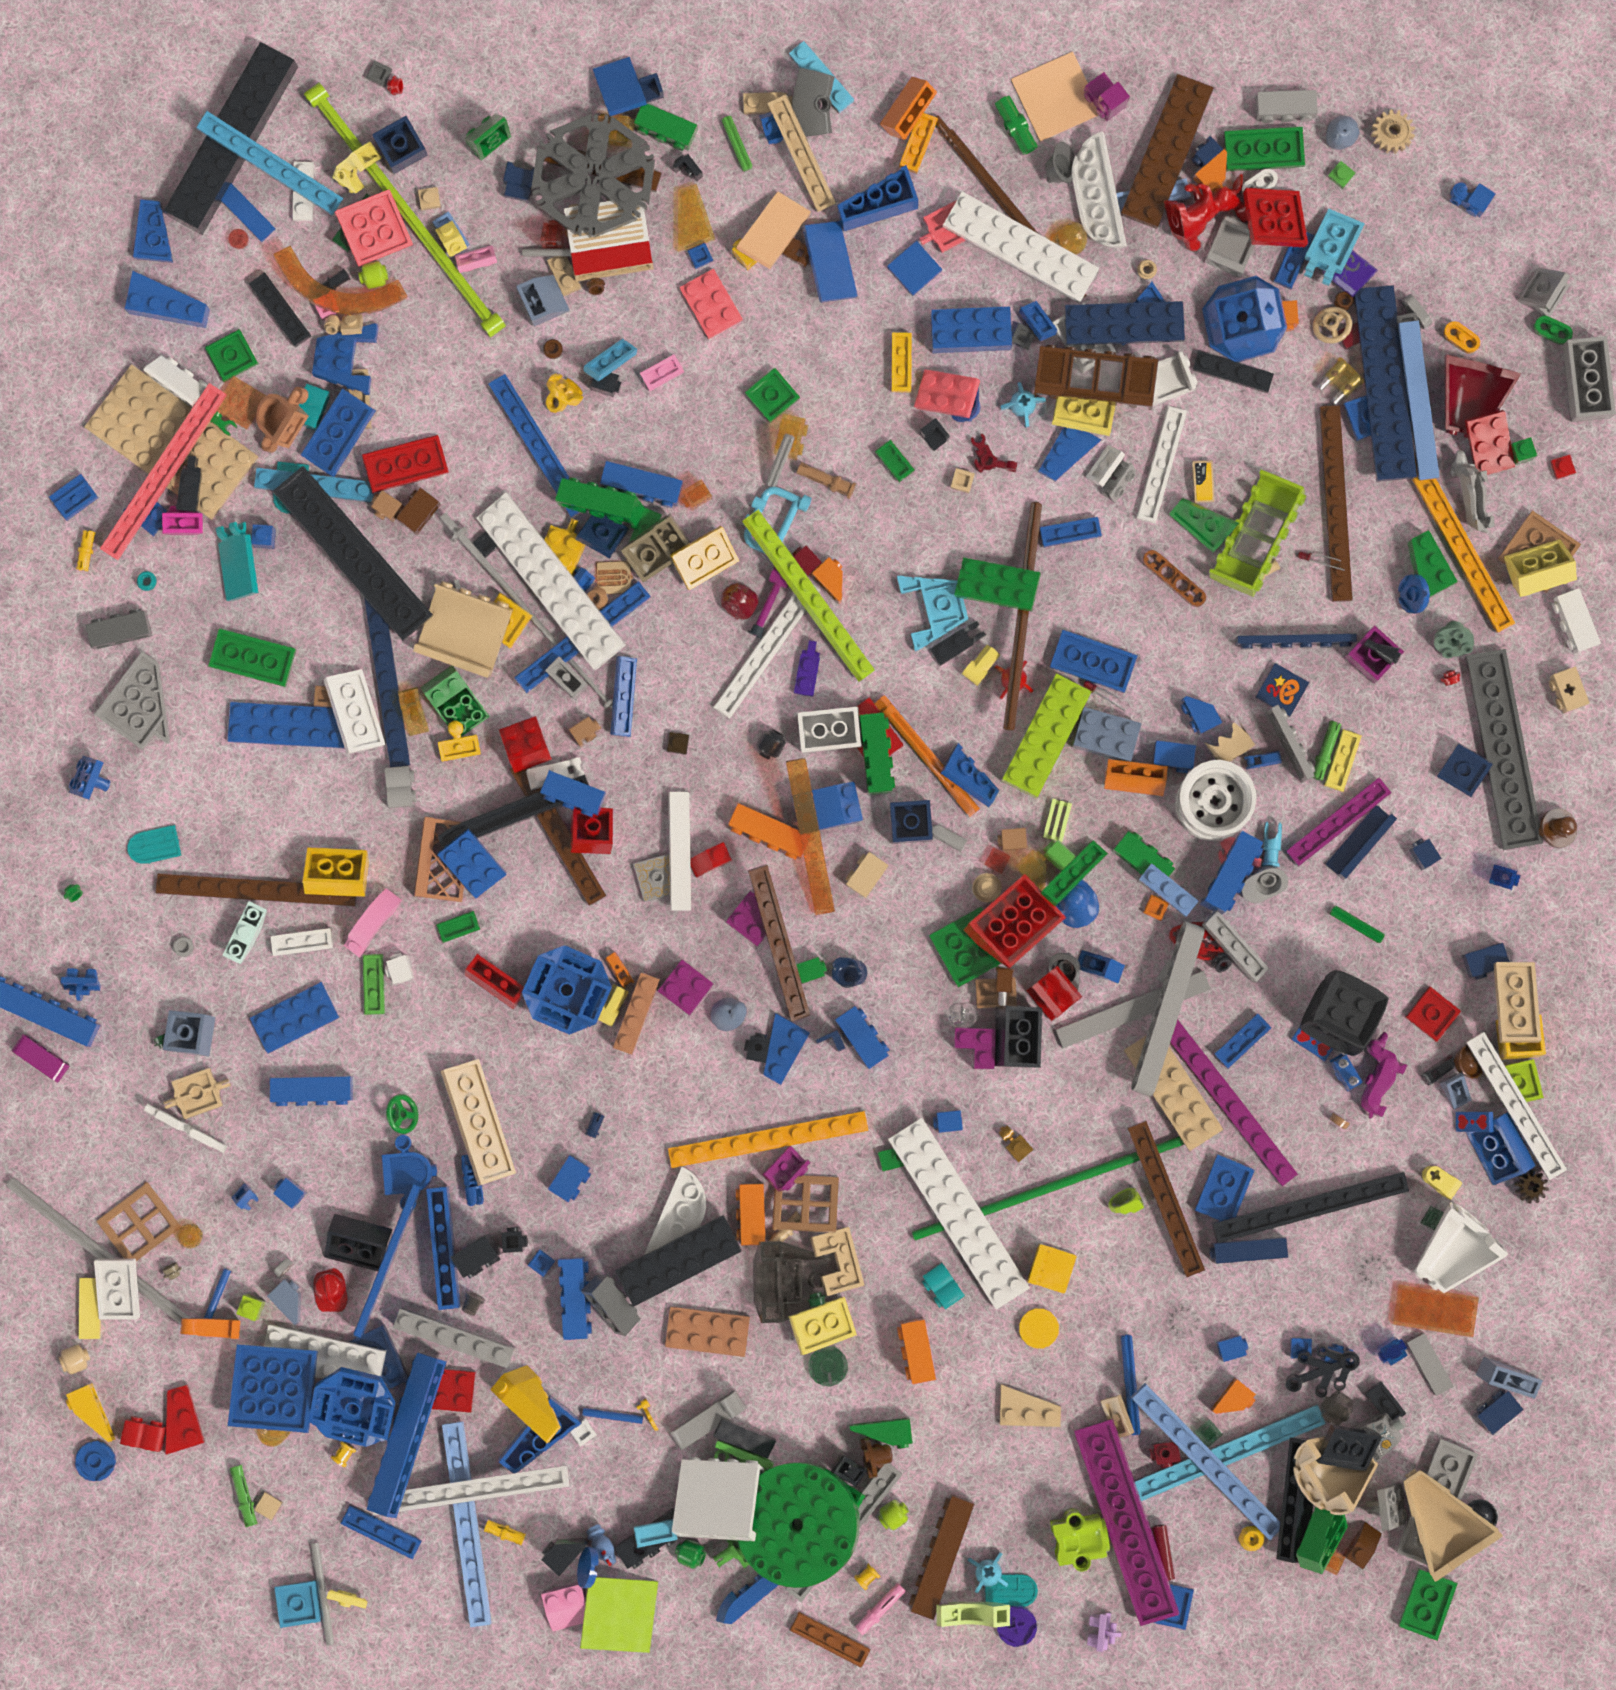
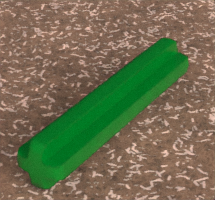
[1330,906,1385,943]

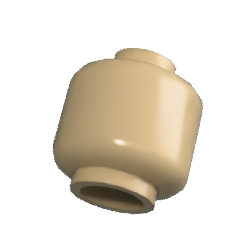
[58,1345,90,1375]

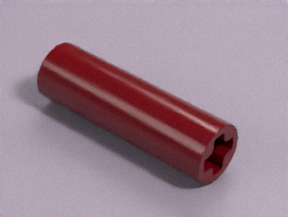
[1150,1524,1175,1581]

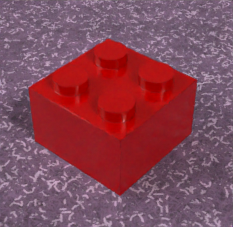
[499,716,552,773]
[571,807,613,854]

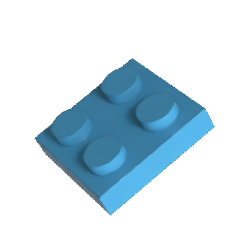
[274,1580,321,1628]

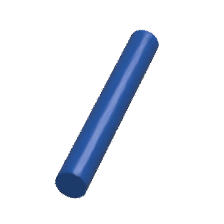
[204,1268,231,1318]
[582,1408,643,1424]

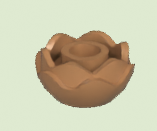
[585,586,608,610]

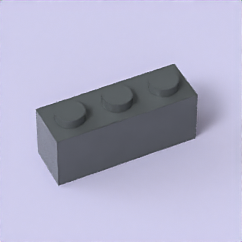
[86,609,152,650]
[581,1274,641,1336]

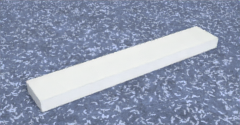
[1136,406,1187,524]
[668,792,691,911]

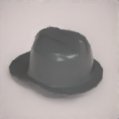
[1045,142,1074,184]
[1049,952,1080,990]

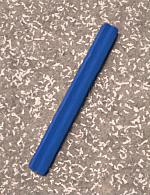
[1121,1334,1141,1435]

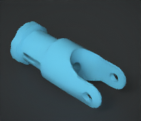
[1262,822,1282,868]

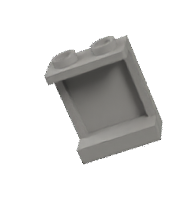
[1204,216,1255,278]

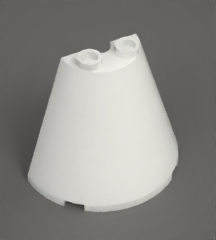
[1413,1202,1508,1293]

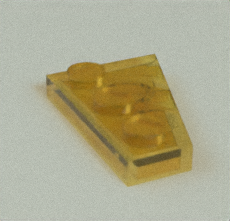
[678,184,715,252]

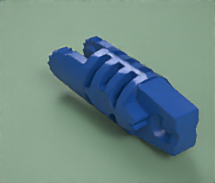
[461,1154,484,1206]

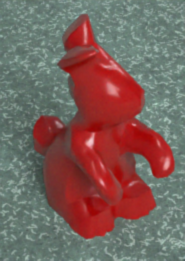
[1164,174,1247,252]

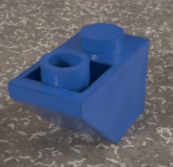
[1180,696,1222,735]

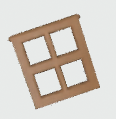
[772,1175,839,1233]
[96,1182,182,1261]

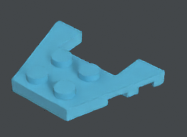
[897,576,968,652]

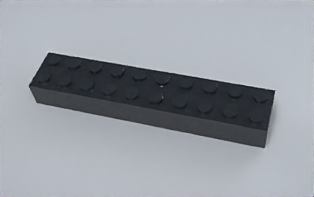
[164,42,298,235]

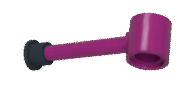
[748,566,789,639]

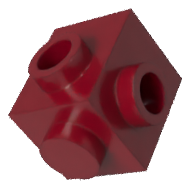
[1149,1440,1181,1468]

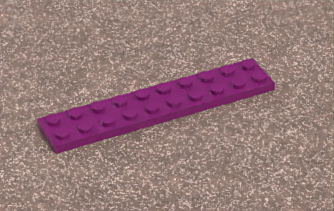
[1074,1418,1180,1626]

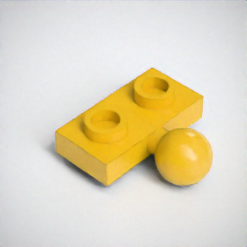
[438,721,481,762]

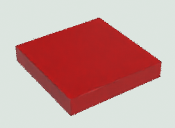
[1405,986,1461,1042]

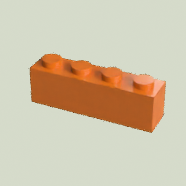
[728,803,811,860]

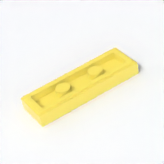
[1324,729,1362,792]
[79,1278,101,1339]

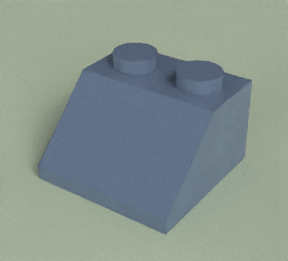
[163,1010,216,1057]

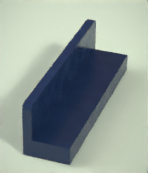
[1326,805,1397,880]

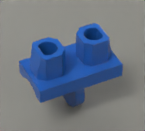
[61,968,101,1001]

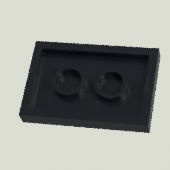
[1316,1424,1382,1472]

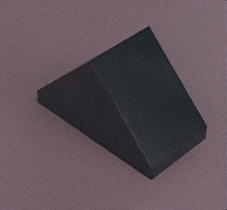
[830,1452,867,1487]

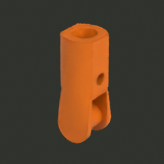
[604,952,634,989]

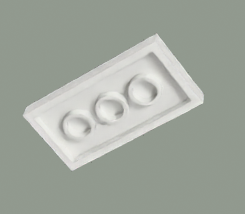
[323,669,385,755]

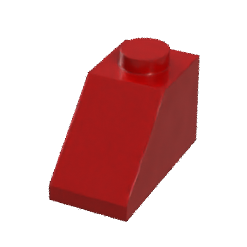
[690,842,732,878]

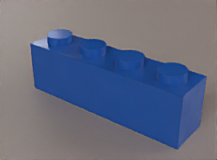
[600,461,683,508]
[270,1076,353,1106]

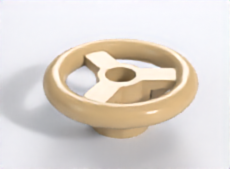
[1313,307,1352,344]

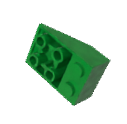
[420,665,490,737]

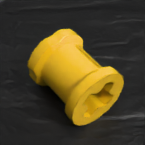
[330,1441,357,1467]
[854,1563,881,1590]

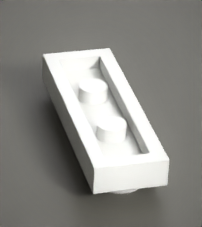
[293,162,314,221]
[270,928,333,956]

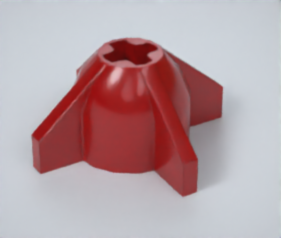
[994,660,1034,700]

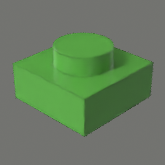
[1328,161,1356,189]

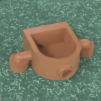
[256,387,309,453]

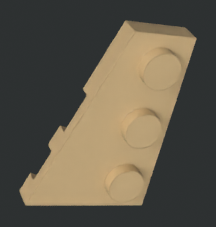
[1000,1384,1061,1427]

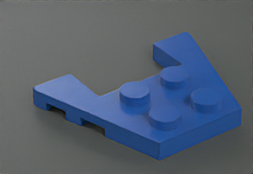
[312,323,378,395]

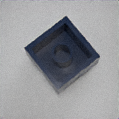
[372,116,428,174]
[890,800,933,844]

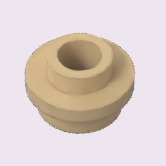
[1137,260,1157,280]

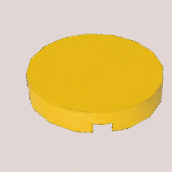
[1019,1308,1059,1349]

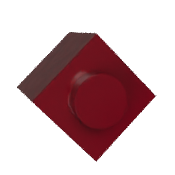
[792,545,822,578]

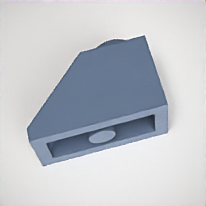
[267,1278,301,1325]

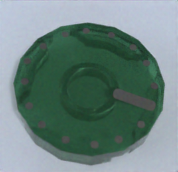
[808,1346,848,1387]

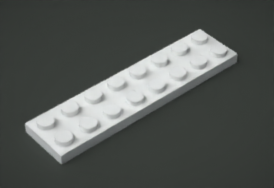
[943,192,1099,304]

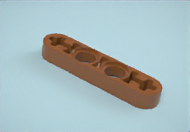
[1143,550,1206,607]

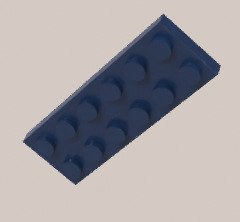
[1065,301,1185,346]

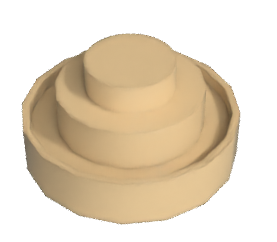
[972,873,1002,903]

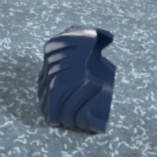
[832,957,868,988]

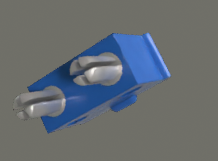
[1329,1053,1363,1092]

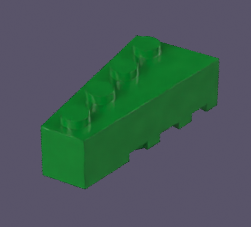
[859,713,895,795]

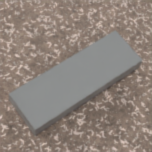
[1406,1333,1454,1396]

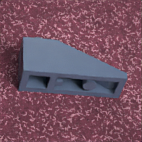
[1476,1357,1543,1399]

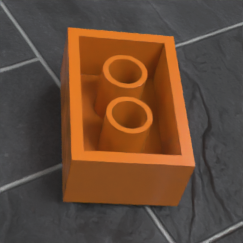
[897,1317,936,1385]

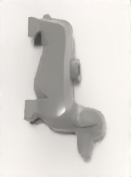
[1450,450,1495,533]

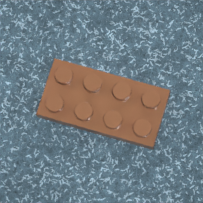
[665,1306,750,1357]

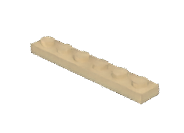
[768,95,836,212]

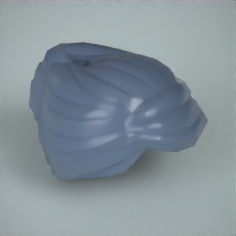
[1326,116,1359,150]
[710,997,747,1031]

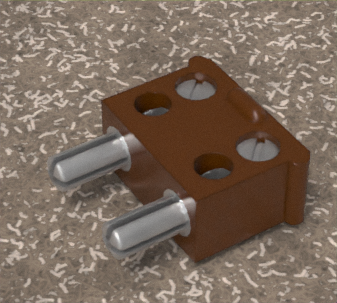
[995,966,1014,1006]

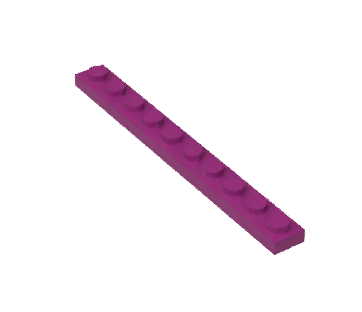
[1170,1019,1298,1187]

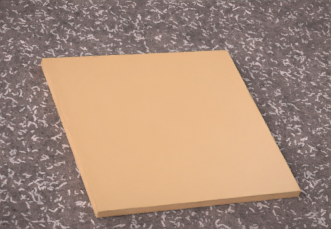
[1011,52,1098,142]

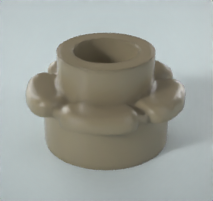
[162,1262,182,1280]

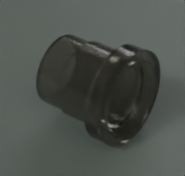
[462,1291,485,1316]

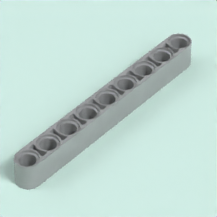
[1131,921,1205,1097]

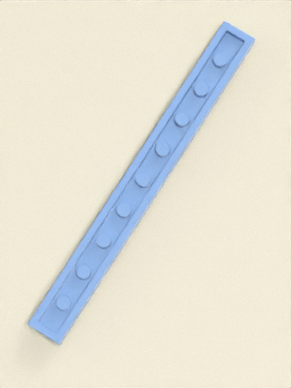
[442,1421,492,1627]

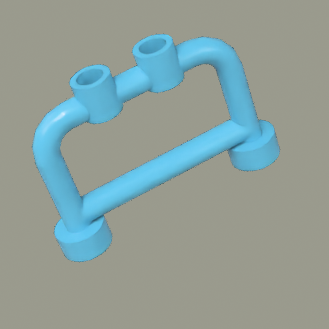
[743,487,812,554]

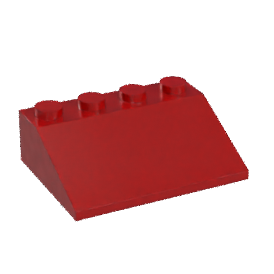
[964,874,1066,969]

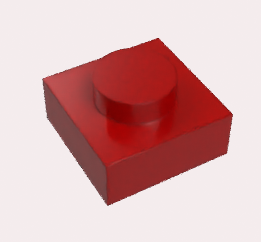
[1550,455,1576,480]

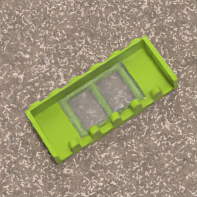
[1209,469,1306,597]

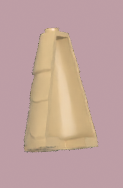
[1403,1469,1503,1582]

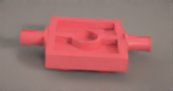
[919,200,966,253]

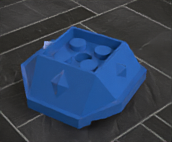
[1202,276,1287,363]
[522,945,612,1035]
[310,1367,396,1447]

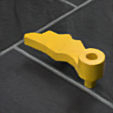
[636,1399,659,1431]

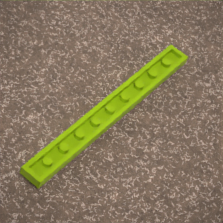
[742,509,875,682]

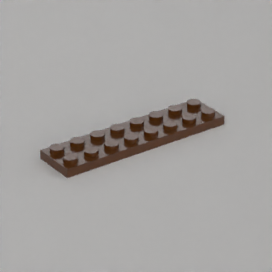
[1121,74,1214,229]

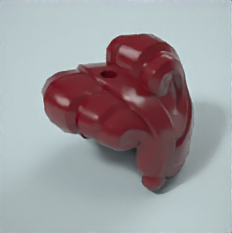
[721,583,758,620]

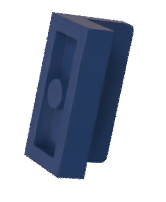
[815,1030,846,1052]

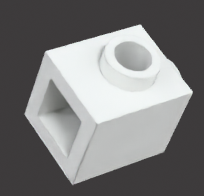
[385,953,415,985]

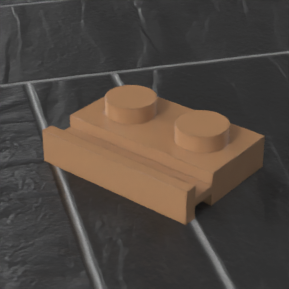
[975,977,1017,1009]

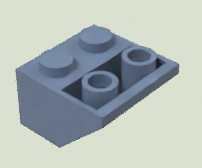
[516,275,570,327]

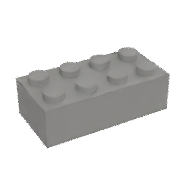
[1562,336,1616,422]

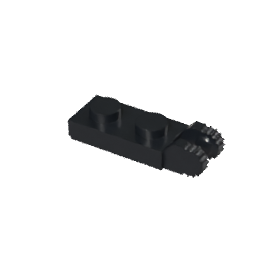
[930,621,986,666]

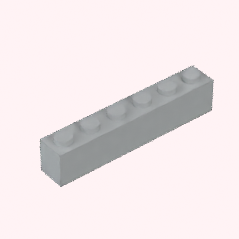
[393,1307,516,1368]

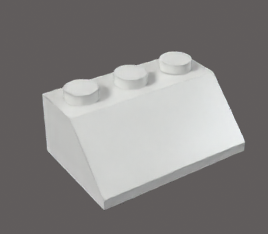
[144,356,208,408]

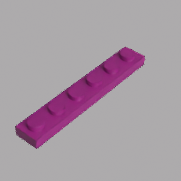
[1286,777,1392,867]

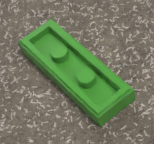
[363,954,385,1015]

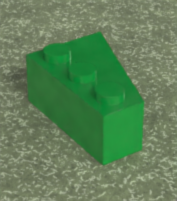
[1408,530,1458,598]
[1296,1507,1348,1574]

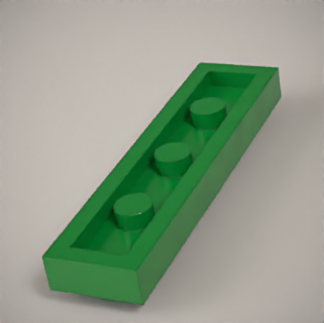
[1041,840,1108,907]

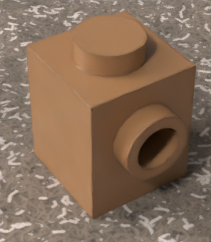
[371,490,403,523]

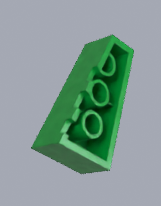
[555,477,644,530]

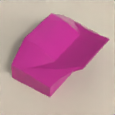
[162,506,203,535]

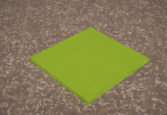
[580,1577,658,1653]

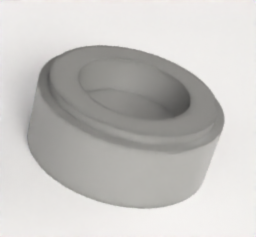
[173,937,194,957]
[274,1258,293,1278]

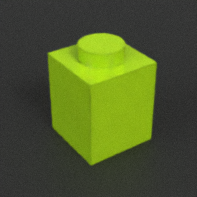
[236,1294,266,1321]

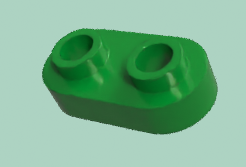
[1534,316,1573,345]

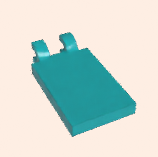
[216,522,259,601]

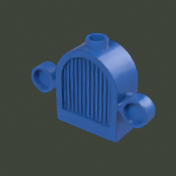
[382,1135,437,1210]

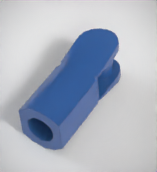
[1244,750,1282,770]

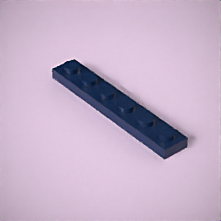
[1235,634,1357,650]

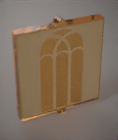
[595,561,633,594]

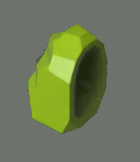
[1108,1188,1145,1214]

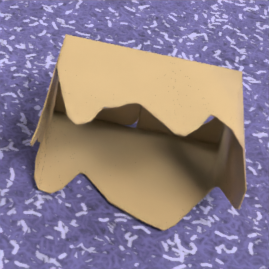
[1204,719,1255,762]

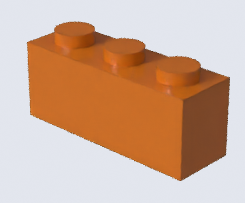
[880,76,937,140]
[1104,759,1168,796]
[736,1184,765,1245]

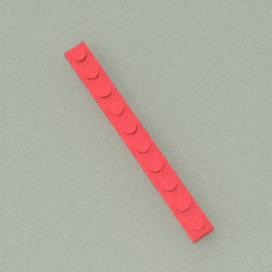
[100,383,227,560]

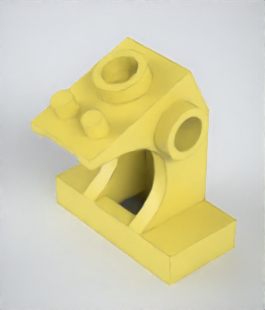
[332,142,382,193]

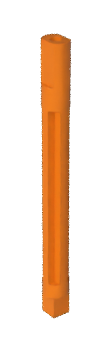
[874,695,980,817]

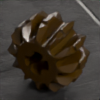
[1514,1169,1549,1204]

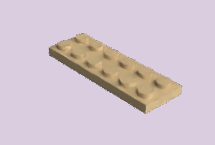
[1124,1035,1224,1152]
[441,1059,516,1186]

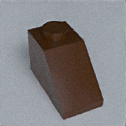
[1343,1522,1382,1569]

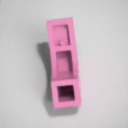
[344,888,402,958]

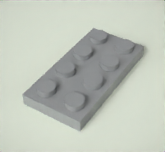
[1266,705,1315,783]

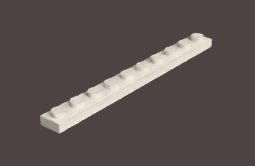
[373,1466,569,1516]

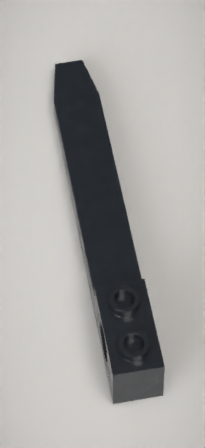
[437,774,590,848]

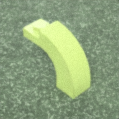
[937,1601,1010,1627]

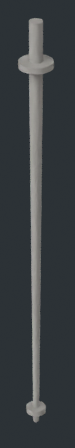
[440,513,613,710]

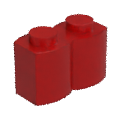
[120,1416,166,1452]

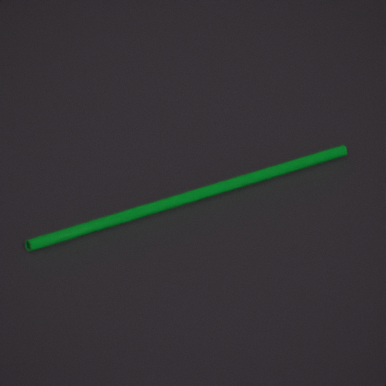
[912,1136,1185,1241]

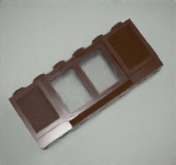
[1034,344,1159,410]

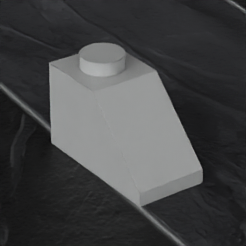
[545,657,589,700]

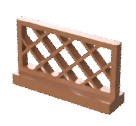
[414,817,464,902]

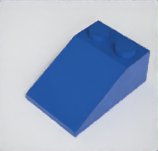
[792,782,863,834]

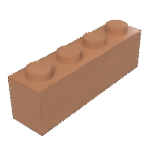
[613,973,660,1055]

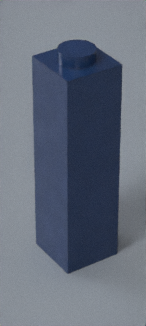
[1209,1237,1288,1264]

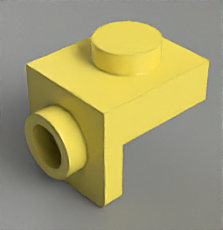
[435,221,467,257]

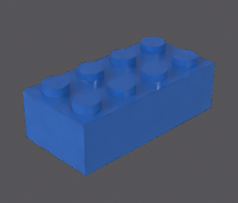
[931,306,1012,354]

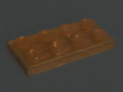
[1393,1284,1479,1337]

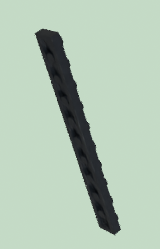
[1212,1172,1409,1243]

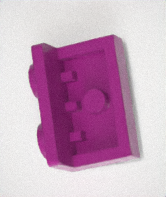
[762,1146,811,1192]

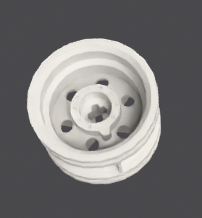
[1175,760,1256,841]

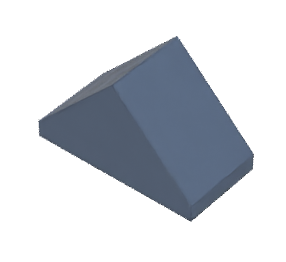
[1439,1073,1472,1110]

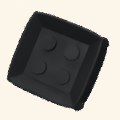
[1300,970,1389,1056]

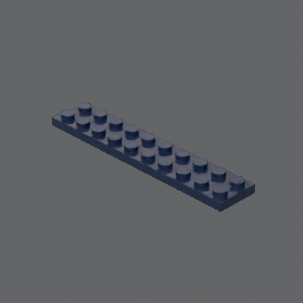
[1354,285,1417,482]

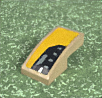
[1192,460,1214,503]

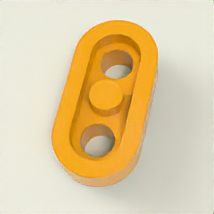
[1443,321,1480,354]

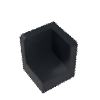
[920,418,950,451]

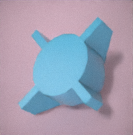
[1000,382,1046,428]
[967,1552,1008,1594]

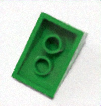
[465,114,511,161]

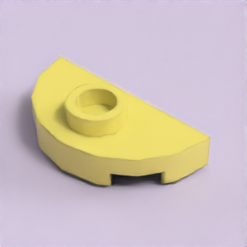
[327,1590,368,1609]

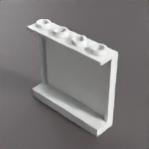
[672,1457,764,1541]

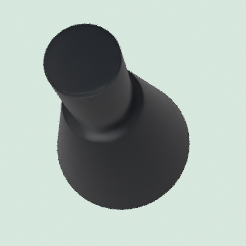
[1364,639,1401,666]

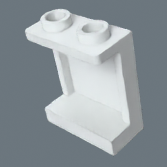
[1153,351,1197,406]

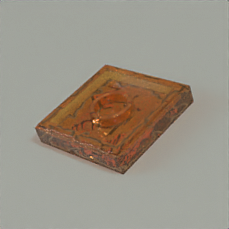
[217,376,267,430]

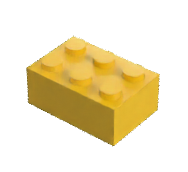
[303,847,369,897]

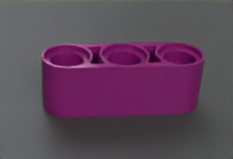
[11,1034,70,1083]

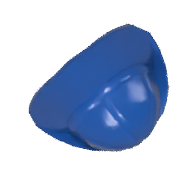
[1056,880,1099,928]

